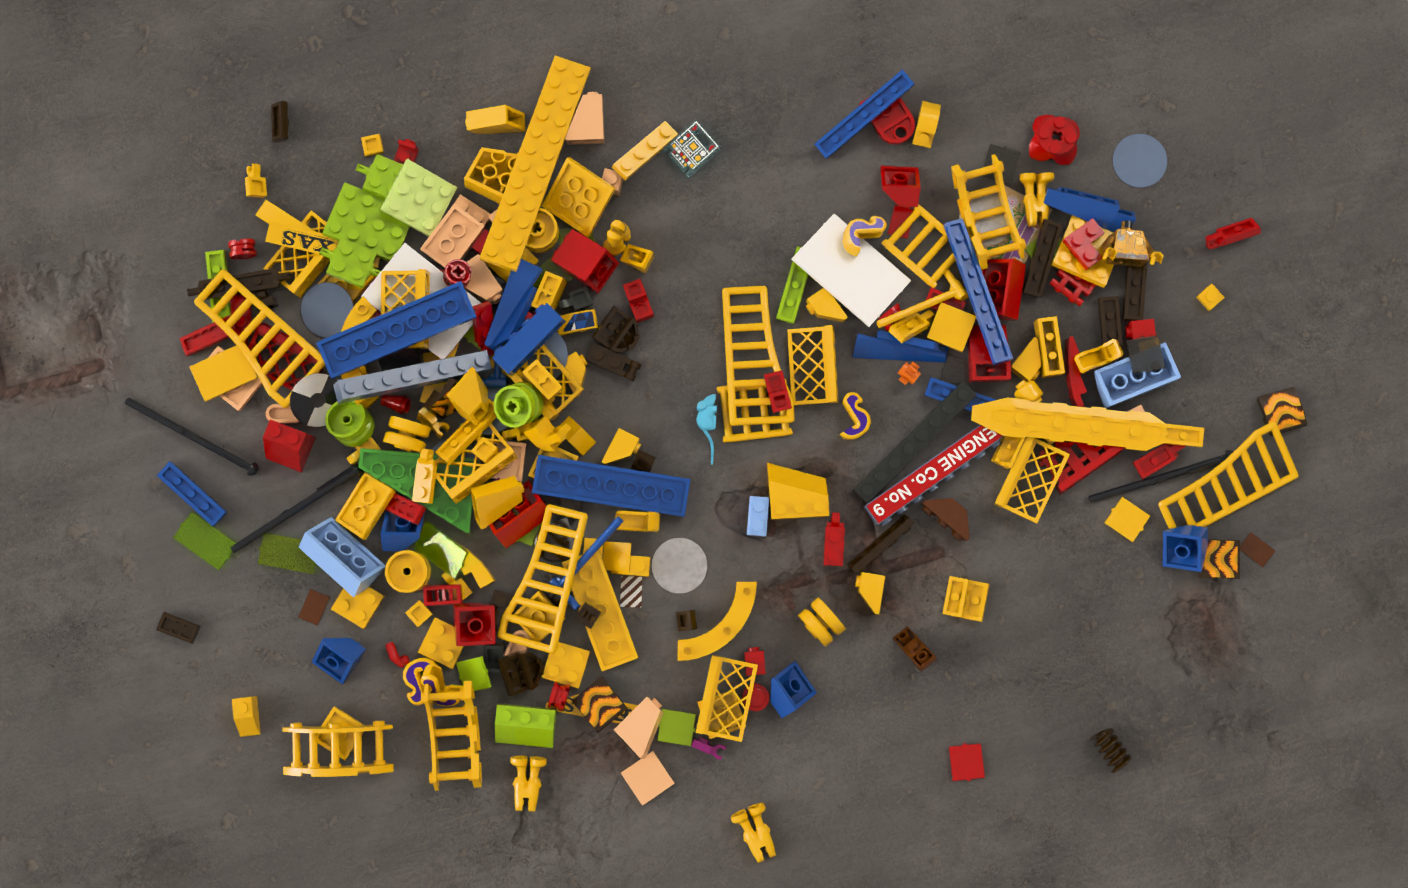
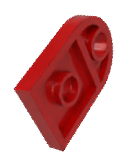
[859,97,915,145]

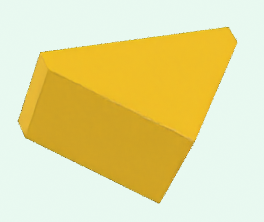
[620,244,654,274]
[560,416,597,456]

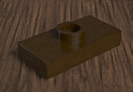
[271,101,289,143]
[156,612,201,644]

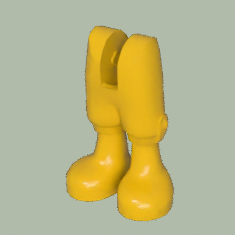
[1019,172,1054,227]
[603,220,631,256]
[510,755,547,812]
[730,803,776,863]

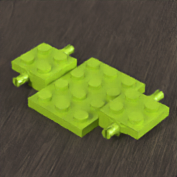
[319,154,410,288]

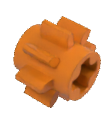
[898,362,921,385]

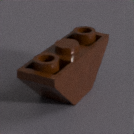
[921,498,970,541]
[892,626,937,672]

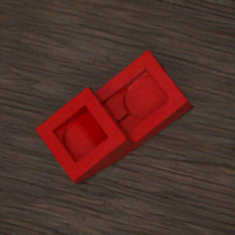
[623,279,654,323]
[763,370,792,413]

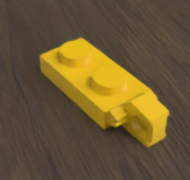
[888,310,935,343]
[412,449,437,504]

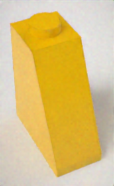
[465,105,526,134]
[470,476,524,529]

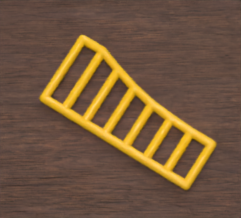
[194,269,325,408]
[722,286,795,426]
[1158,421,1299,529]
[497,504,588,654]

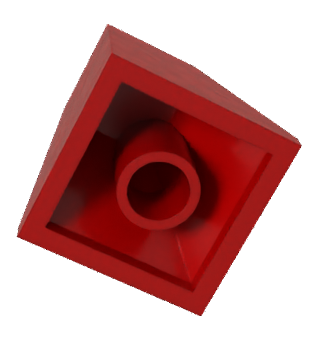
[880,166,920,208]
[453,603,495,646]

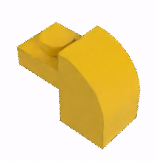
[912,101,941,148]
[524,416,571,452]

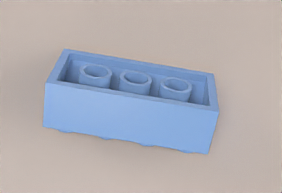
[1094,342,1181,409]
[299,517,385,597]

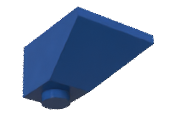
[381,511,425,552]
[1163,525,1208,572]
[312,638,366,685]
[771,661,817,718]

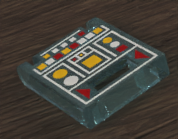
[663,119,722,178]

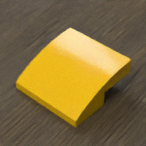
[942,576,990,622]

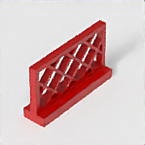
[248,322,324,390]

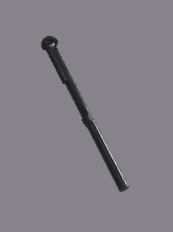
[125,398,259,476]
[1088,450,1235,503]
[230,463,363,553]

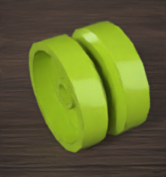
[493,382,544,427]
[325,401,375,447]

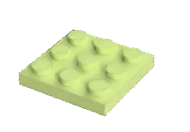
[380,159,457,237]

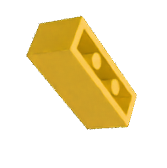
[1034,316,1065,378]

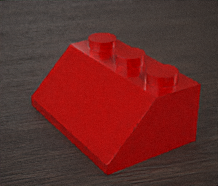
[973,259,1026,320]
[489,480,553,548]

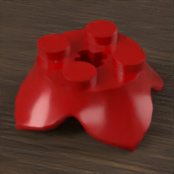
[1029,114,1080,165]

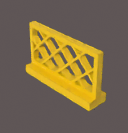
[263,210,337,298]
[381,269,430,349]
[787,325,839,406]
[498,344,584,421]
[435,423,518,504]
[994,437,1070,524]
[696,655,758,742]

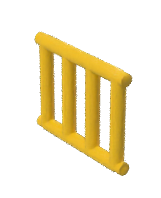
[881,204,956,288]
[717,379,793,443]

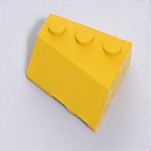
[464,147,518,204]
[767,463,829,520]

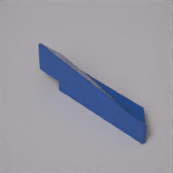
[1044,187,1136,232]
[485,259,542,351]
[853,330,949,363]

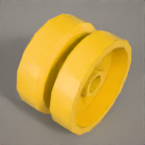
[526,208,560,254]
[383,416,432,453]
[385,550,431,593]
[798,597,846,647]

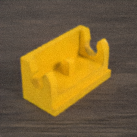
[531,271,568,310]
[522,359,563,403]
[991,436,1025,469]

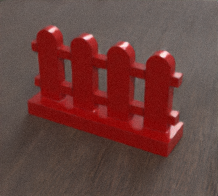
[1039,441,1125,495]

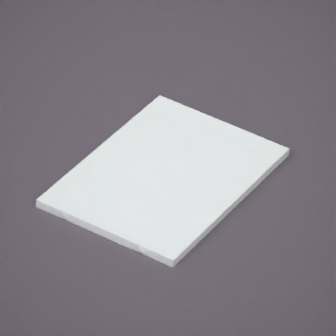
[791,214,911,327]
[361,243,481,359]

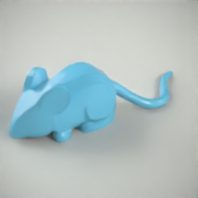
[696,394,717,465]

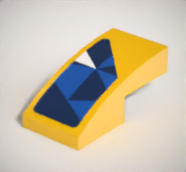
[557,309,598,336]

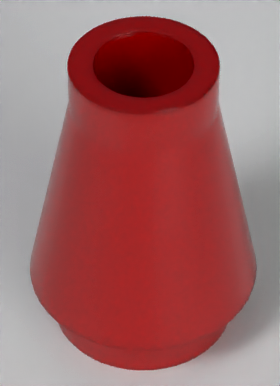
[381,395,411,414]

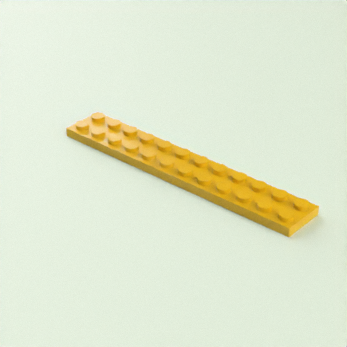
[480,56,591,272]

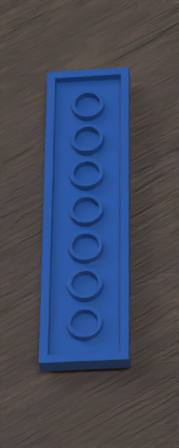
[316,281,477,379]
[532,455,690,517]

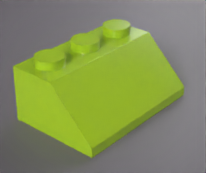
[495,703,557,748]

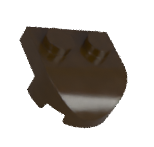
[592,305,640,352]
[533,517,580,563]
[498,651,544,697]

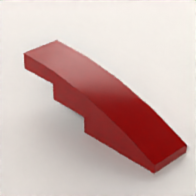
[1065,336,1087,407]

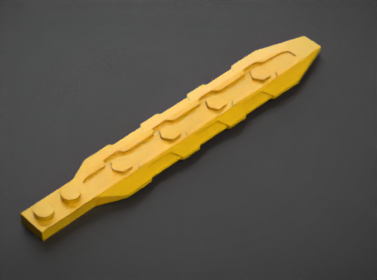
[971,397,1204,451]

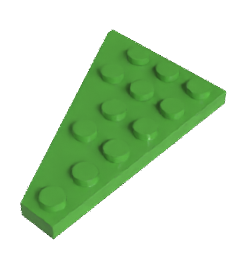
[358,448,475,533]

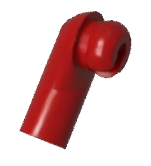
[385,642,410,668]

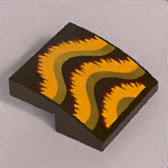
[423,377,458,419]
[1257,386,1307,436]
[1198,539,1240,579]
[572,676,628,733]

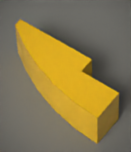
[446,540,496,589]

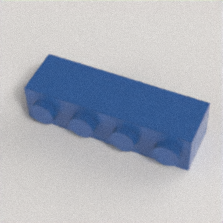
[493,303,566,376]

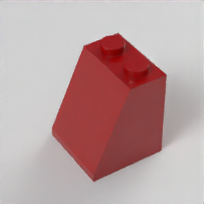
[551,229,619,294]
[263,419,316,473]

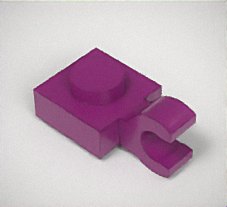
[691,736,726,760]

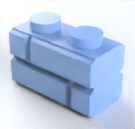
[747,496,769,537]

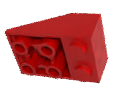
[968,325,1011,383]

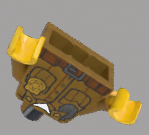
[1102,220,1163,267]

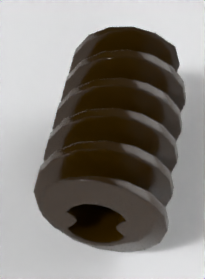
[1090,728,1131,773]

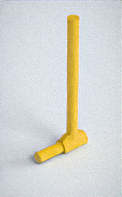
[877,269,969,328]

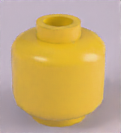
[1014,379,1043,402]

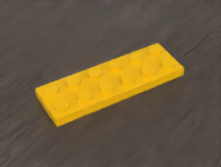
[562,549,638,671]

